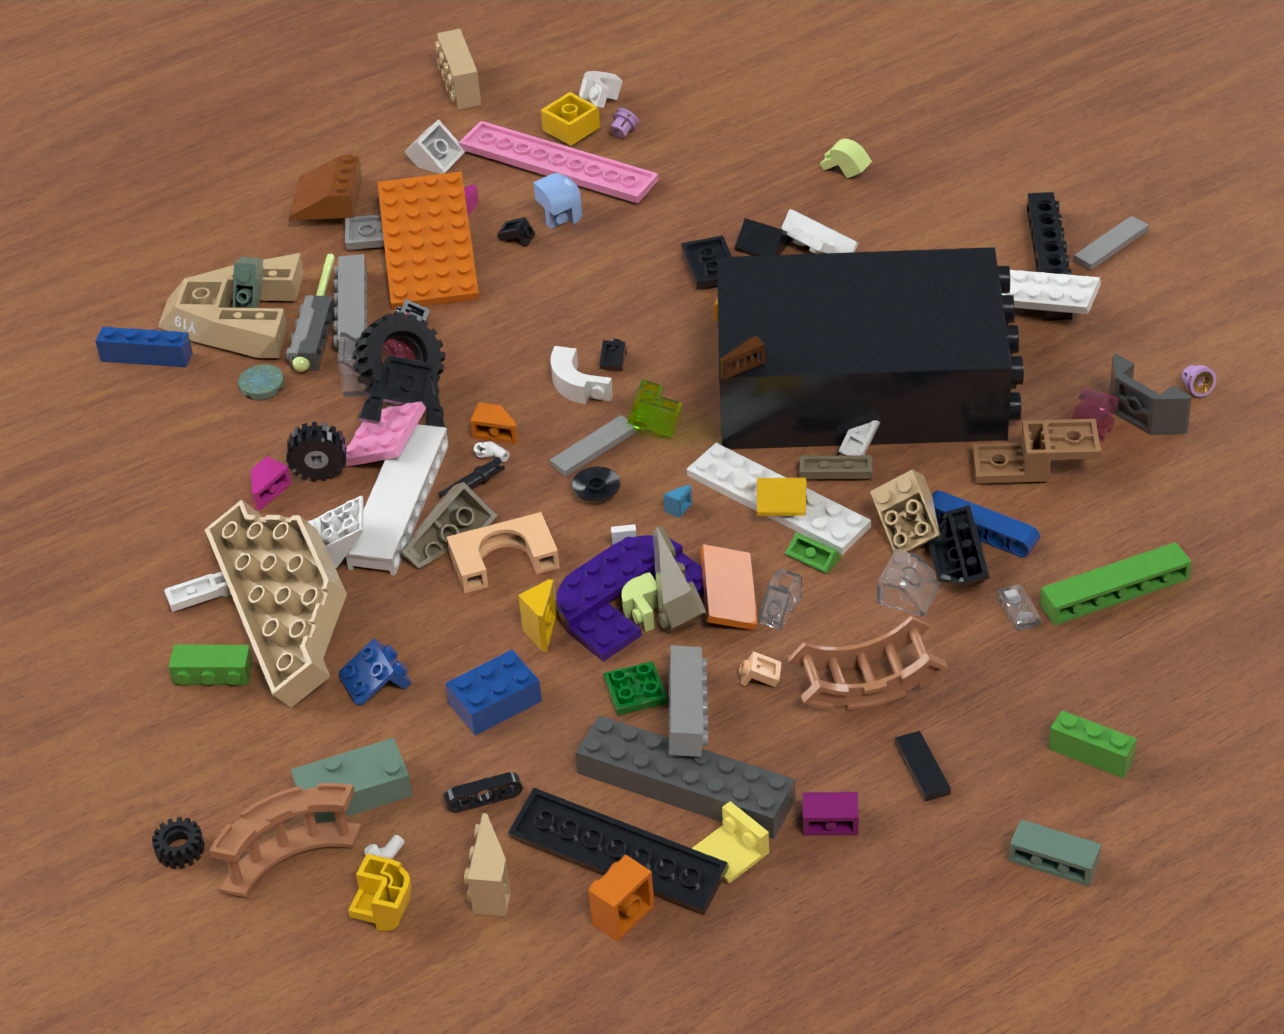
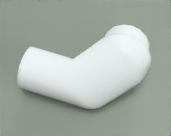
[364,835,405,859]

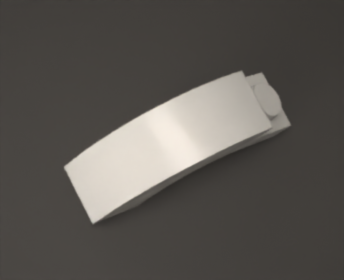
[579,71,623,108]
[550,346,613,404]

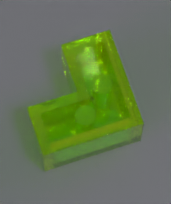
[627,379,683,437]

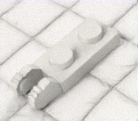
[164,572,231,612]

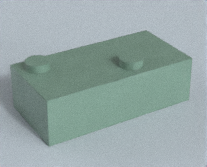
[291,738,413,824]

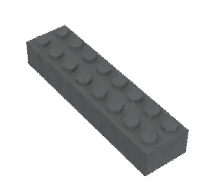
[575,715,796,839]

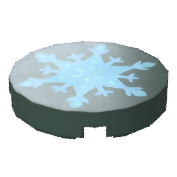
[238,364,284,400]

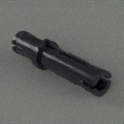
[438,457,505,499]

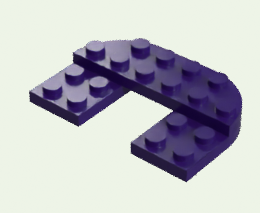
[557,535,704,662]

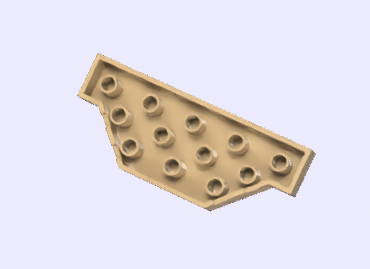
[205,499,347,708]

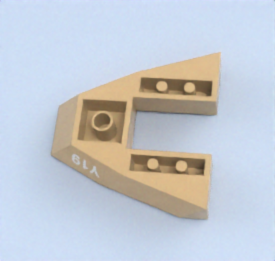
[158,253,304,358]

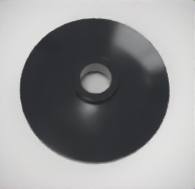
[572,466,620,502]

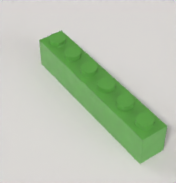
[1040,542,1192,626]

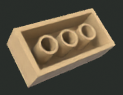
[435,29,481,110]

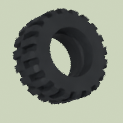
[352,312,445,405]

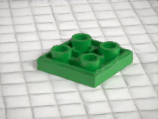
[603,661,668,716]

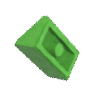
[784,532,842,574]

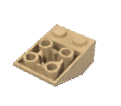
[870,469,940,557]
[464,813,511,916]

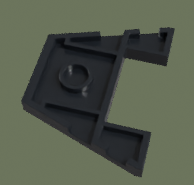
[357,355,448,435]

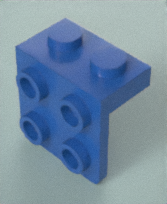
[339,638,412,706]

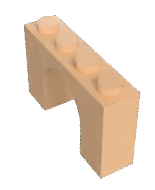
[447,512,560,593]

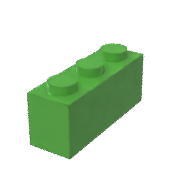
[168,645,254,685]
[1049,710,1137,778]

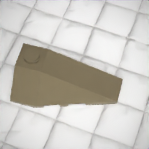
[400,482,498,569]
[653,525,706,634]

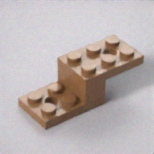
[972,419,1101,483]

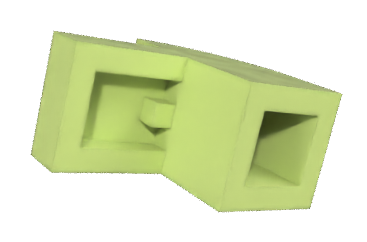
[819,139,872,178]
[622,572,658,632]

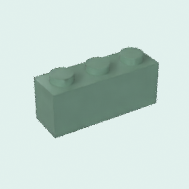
[1009,819,1102,887]

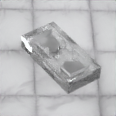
[997,584,1041,631]

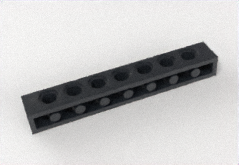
[1027,192,1072,321]

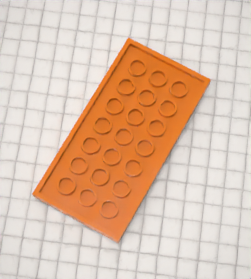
[377,171,479,310]

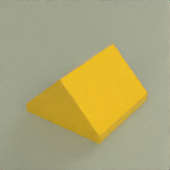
[757,478,807,516]
[518,579,558,652]

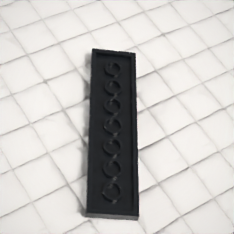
[508,788,729,915]

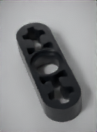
[444,772,523,813]

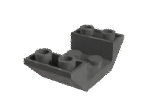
[1109,354,1192,435]

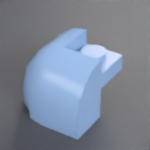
[533,173,582,229]

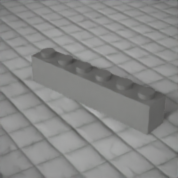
[334,254,367,357]
[669,645,708,757]

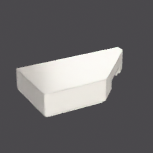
[839,420,880,455]

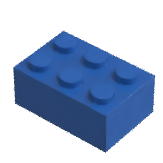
[445,649,542,735]

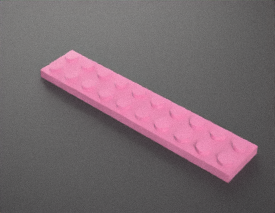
[459,121,659,203]

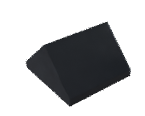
[735,218,794,256]

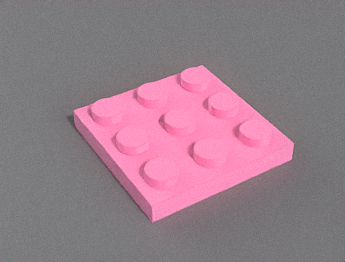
[345,401,426,467]

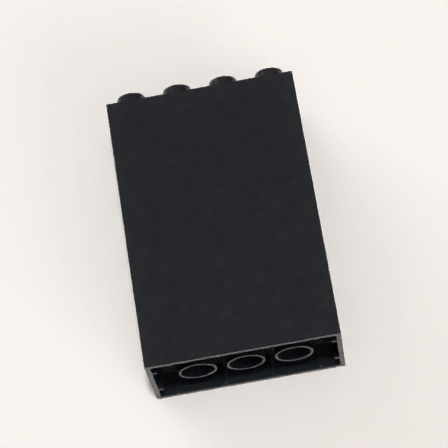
[717,247,1024,449]

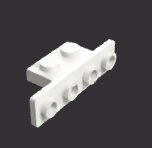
[782,209,858,254]

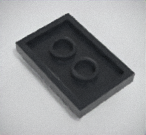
[681,235,732,289]

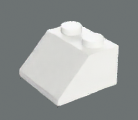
[404,120,466,174]

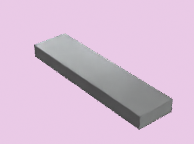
[1074,216,1149,270]
[550,415,637,477]

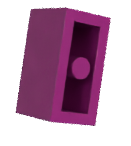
[803,791,859,836]

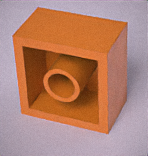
[588,855,655,942]

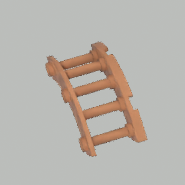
[788,616,948,710]
[209,783,362,897]

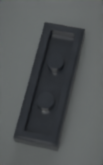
[895,731,951,802]

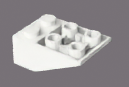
[307,496,363,568]

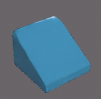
[663,485,693,518]

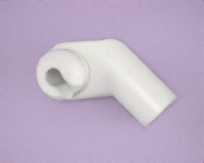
[474,442,510,462]

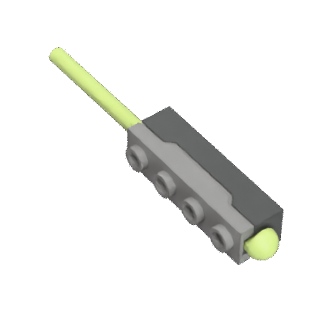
[286,254,335,372]

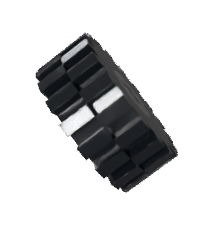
[286,422,347,482]

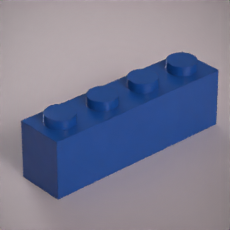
[95,327,193,367]

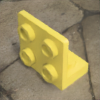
[692,801,769,883]

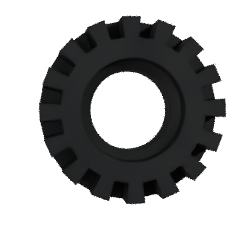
[152,817,205,869]

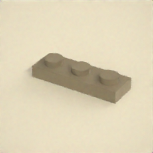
[800,455,872,479]

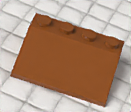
[289,154,362,220]

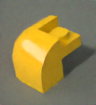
[348,854,412,931]

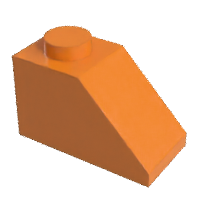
[470,402,518,444]

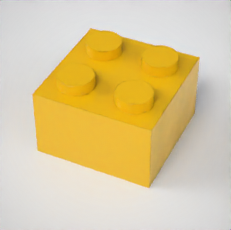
[541,92,600,146]

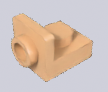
[739,651,781,687]

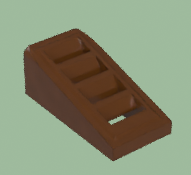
[720,336,766,380]

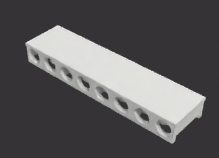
[346,424,449,576]

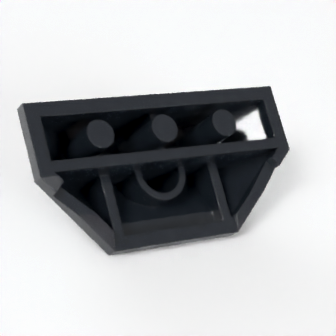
[929,505,990,585]

